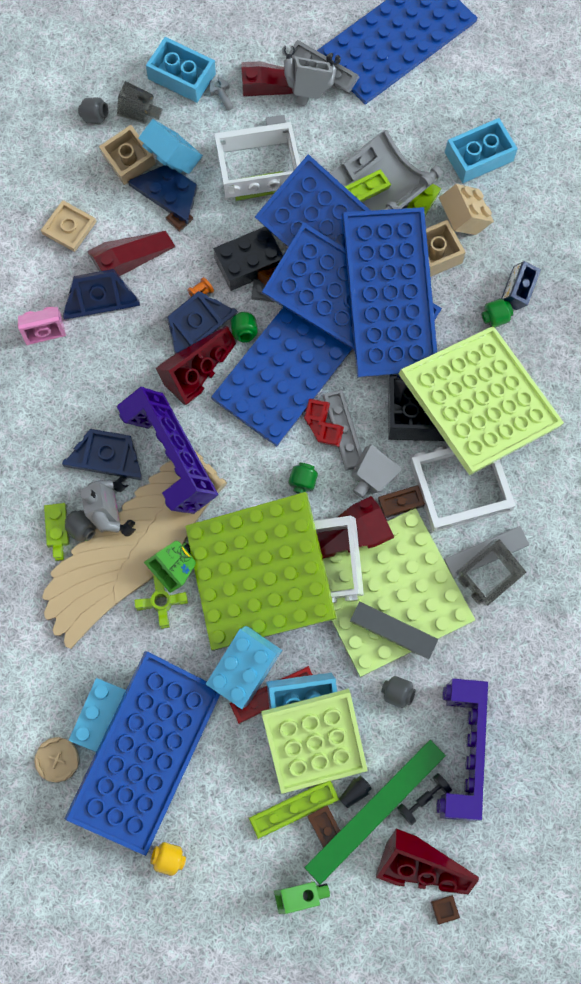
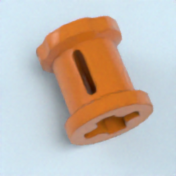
[187,277,214,297]

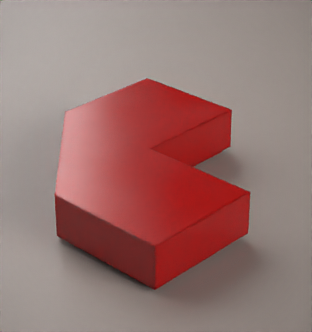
[304,399,344,447]

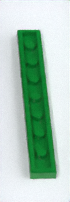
[304,739,446,885]

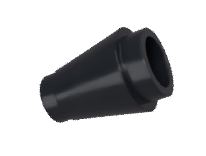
[339,775,372,808]

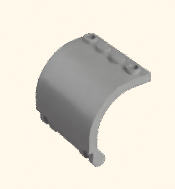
[330,130,443,211]

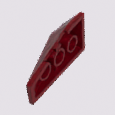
[241,61,293,96]
[87,231,175,276]
[156,326,236,405]
[317,496,394,559]
[376,828,479,894]

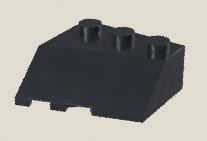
[388,374,445,441]

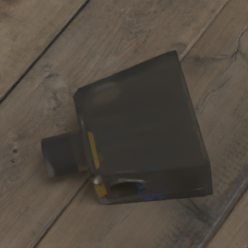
[117,81,163,124]

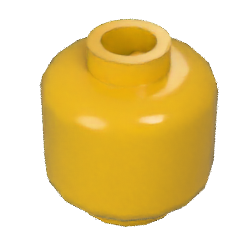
[150,842,186,876]

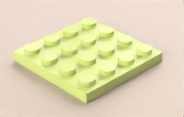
[261,689,368,794]

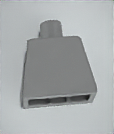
[351,444,402,498]

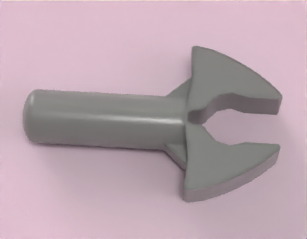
[210,77,233,111]

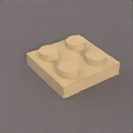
[41,200,96,252]

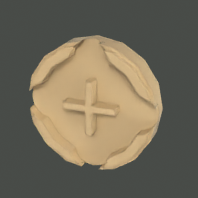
[34,737,80,783]

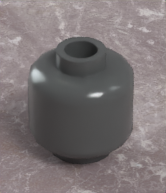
[78,97,108,123]
[65,510,96,542]
[381,676,416,708]

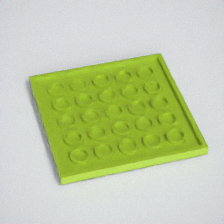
[185,492,336,651]

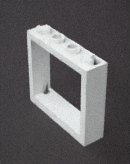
[214,122,300,198]
[410,447,516,533]
[314,516,364,603]

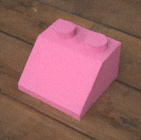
[18,307,66,345]

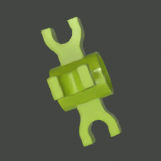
[134,575,188,629]

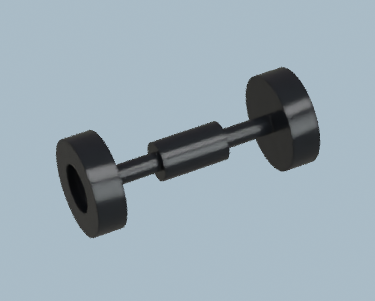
[397,773,452,826]

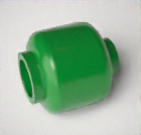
[481,298,513,328]
[231,312,258,343]
[288,462,318,494]

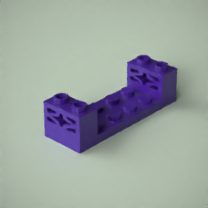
[116,386,219,514]
[436,678,488,821]

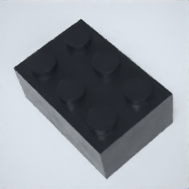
[213,227,283,291]

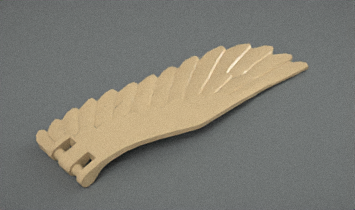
[42,450,227,649]

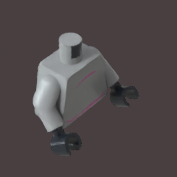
[282,45,341,105]
[80,476,136,536]

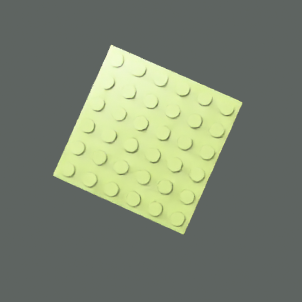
[398,326,564,476]
[323,508,475,677]

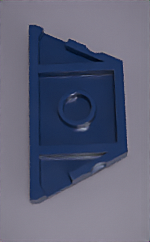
[128,165,197,224]
[63,269,140,320]
[167,291,238,354]
[62,429,142,480]

